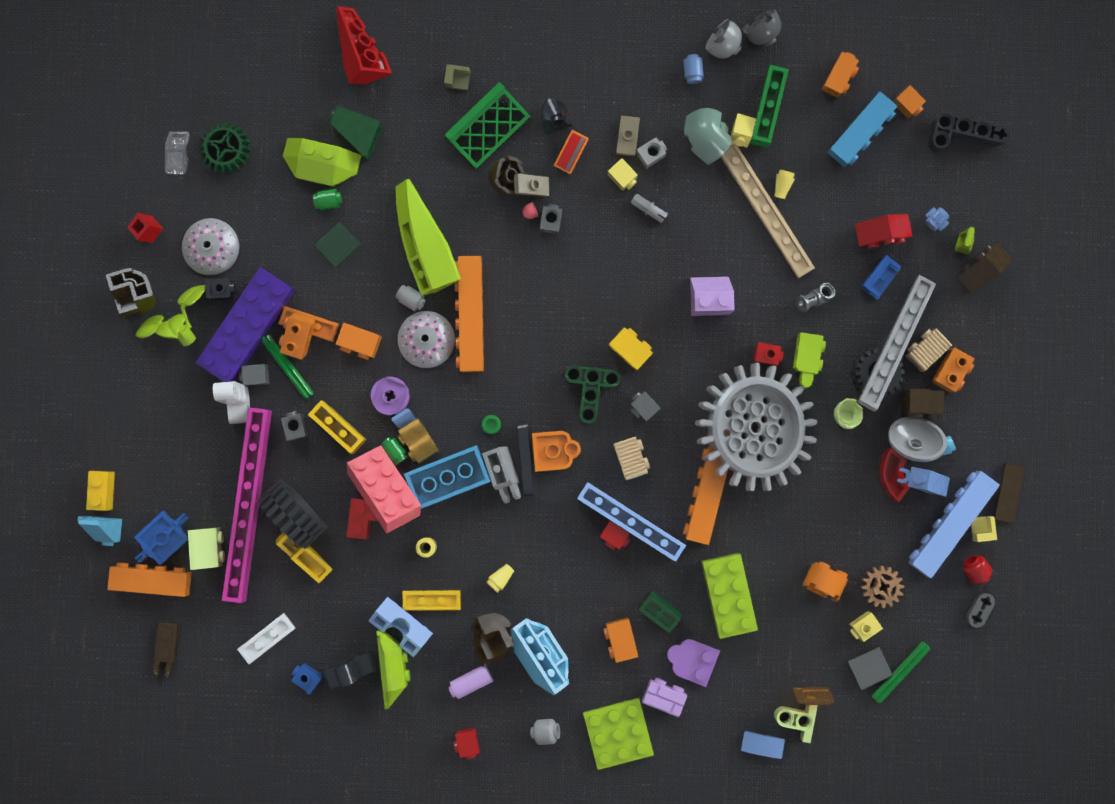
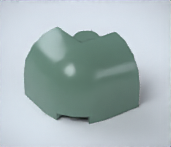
[684,108,733,165]

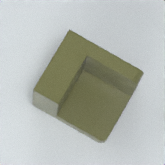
[444,64,471,91]

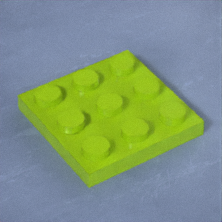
[583,698,654,770]

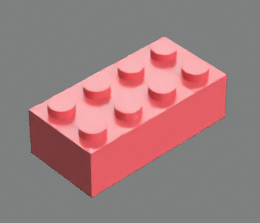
[347,446,421,534]

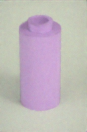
[448,666,493,699]

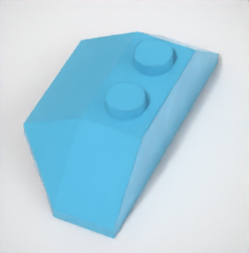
[511,618,569,695]

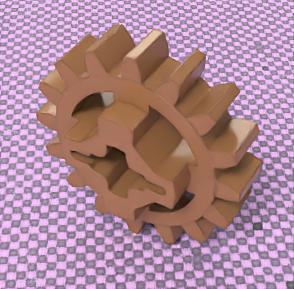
[861,566,904,608]

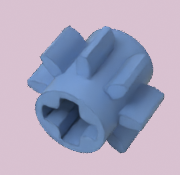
[925,207,949,231]

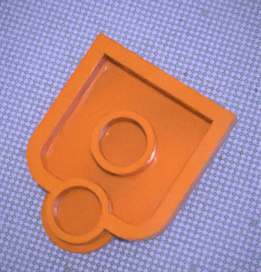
[531,431,581,472]

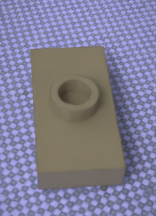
[616,115,640,156]
[514,174,549,197]

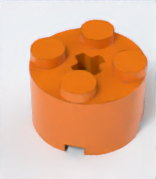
[802,561,848,602]

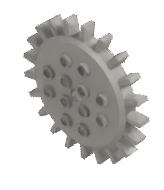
[695,363,817,491]

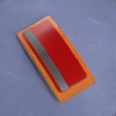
[554,129,589,174]

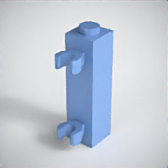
[897,467,950,497]

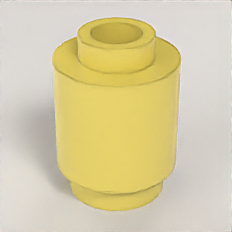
[416,537,437,557]

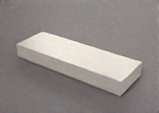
[237,613,295,664]

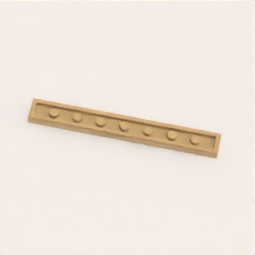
[721,143,815,278]

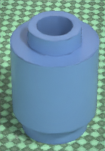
[683,54,704,84]

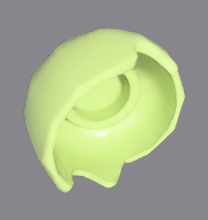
[834,398,863,429]

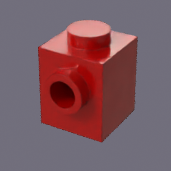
[127,213,163,243]
[753,342,784,366]
[600,520,631,550]
[454,727,480,759]

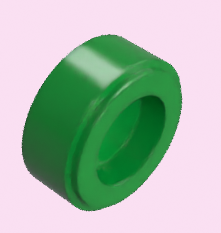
[482,415,501,434]

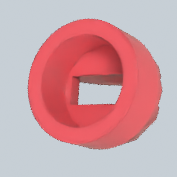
[522,202,538,219]

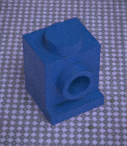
[291,663,323,695]

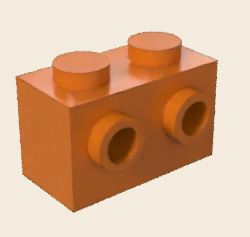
[279,313,316,360]
[931,347,975,393]

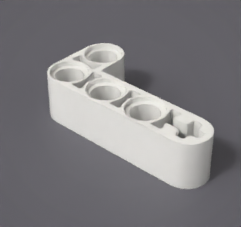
[213,381,250,424]

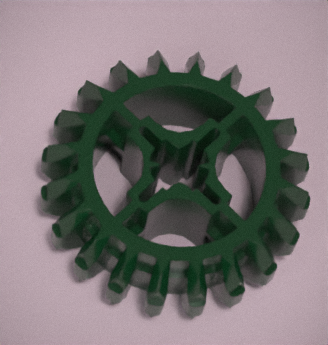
[199,122,251,174]

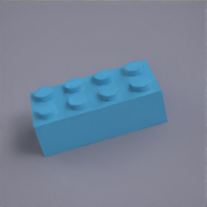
[404,445,491,509]

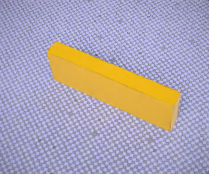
[403,590,461,611]

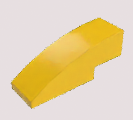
[275,533,332,583]

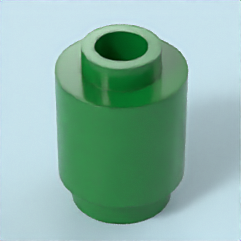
[313,189,342,210]
[381,437,407,466]

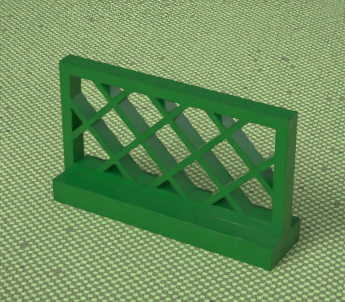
[444,82,530,169]

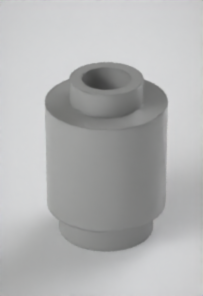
[396,285,425,311]

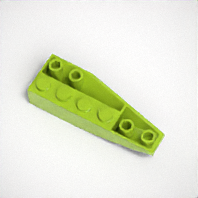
[395,179,461,296]

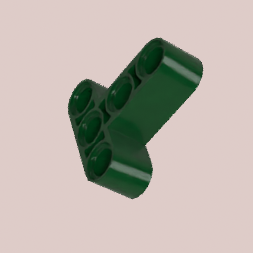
[565,366,621,424]

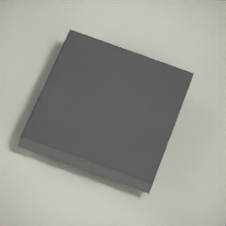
[847,647,892,690]

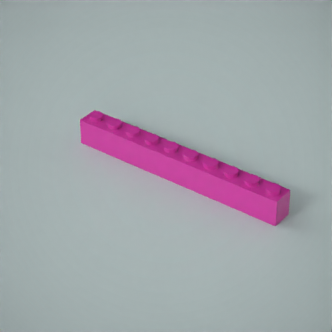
[222,407,272,603]

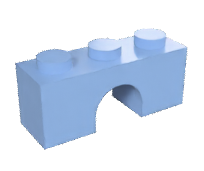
[369,597,433,657]

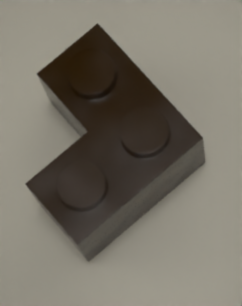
[958,242,1013,294]
[901,389,944,418]

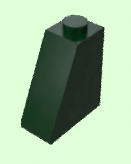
[329,106,382,161]

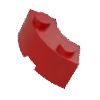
[879,447,910,502]

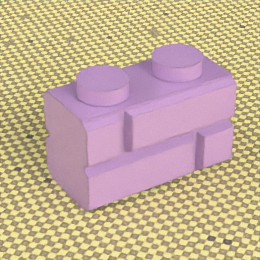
[642,678,687,717]

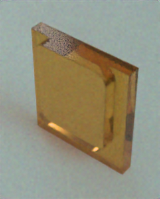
[793,687,834,705]

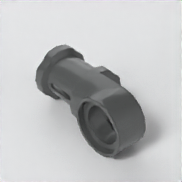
[796,283,835,312]

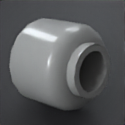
[530,719,560,745]

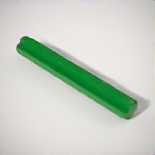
[261,335,313,399]
[872,642,930,704]

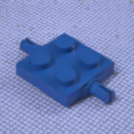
[134,511,189,565]

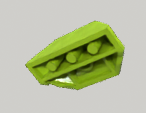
[283,138,361,187]
[376,629,410,709]

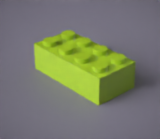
[701,553,758,639]

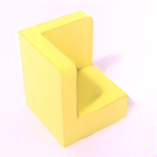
[971,516,997,542]

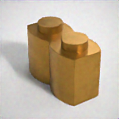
[398,418,439,463]

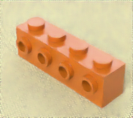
[107,562,192,597]

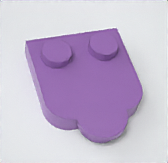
[667,639,720,687]

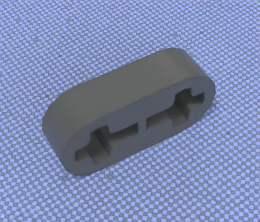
[966,593,995,628]

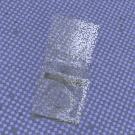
[165,131,190,174]

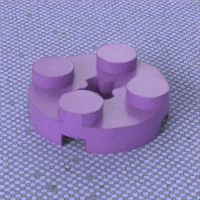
[371,377,410,415]

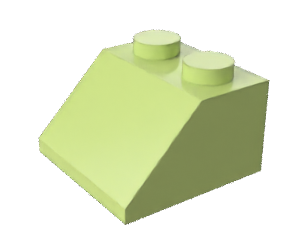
[188,527,225,570]

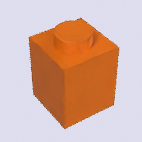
[893,85,926,118]

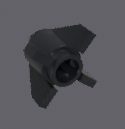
[541,98,573,135]

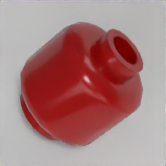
[963,555,993,584]

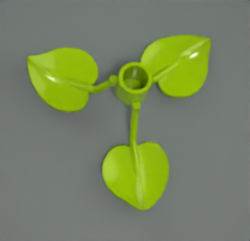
[135,285,206,346]

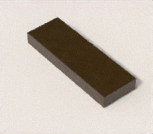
[993,463,1025,523]

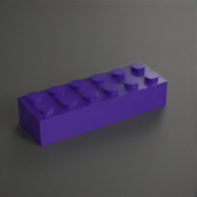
[196,267,296,382]

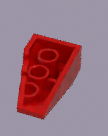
[336,6,392,85]

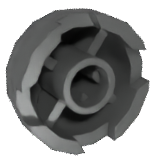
[742,9,781,46]

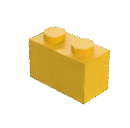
[608,327,653,371]
[86,471,115,511]

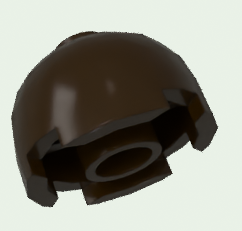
[488,156,527,195]

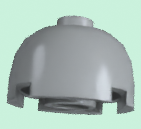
[705,19,742,59]

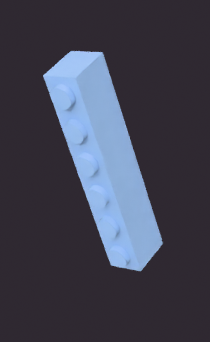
[909,471,1000,578]
[577,482,686,562]

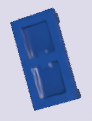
[860,255,901,300]

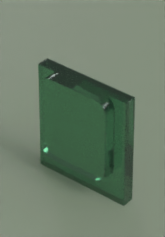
[315,222,361,268]

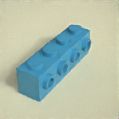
[827,92,897,167]

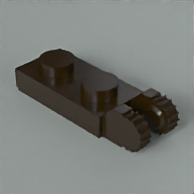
[153,622,179,678]

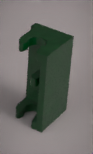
[639,590,682,633]

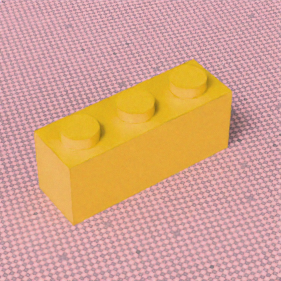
[308,400,367,454]

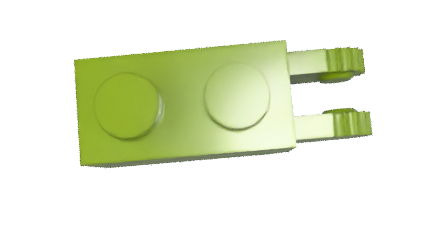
[793,332,826,389]

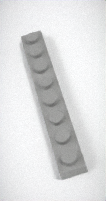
[858,275,936,412]

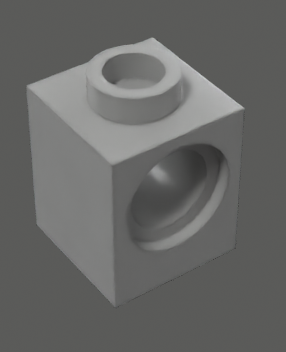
[636,137,667,169]

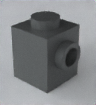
[631,391,661,422]

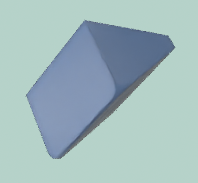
[392,408,416,429]

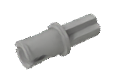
[631,194,668,223]

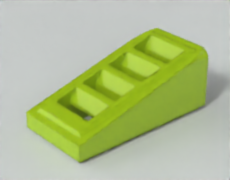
[955,227,974,255]

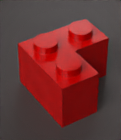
[855,214,913,249]
[347,498,378,539]

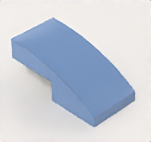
[741,731,785,759]

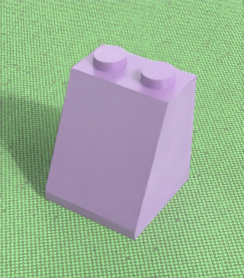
[690,277,734,316]

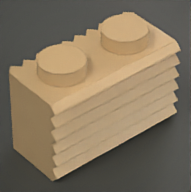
[905,328,952,372]
[613,436,650,480]

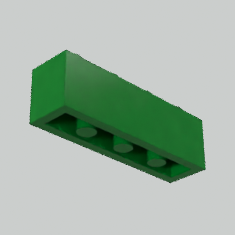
[749,65,789,148]

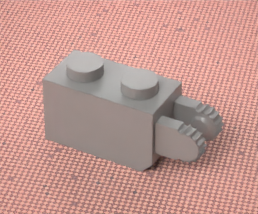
[482,447,521,503]

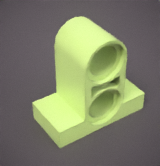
[774,700,818,743]

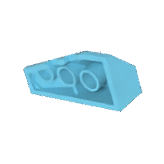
[78,516,122,546]

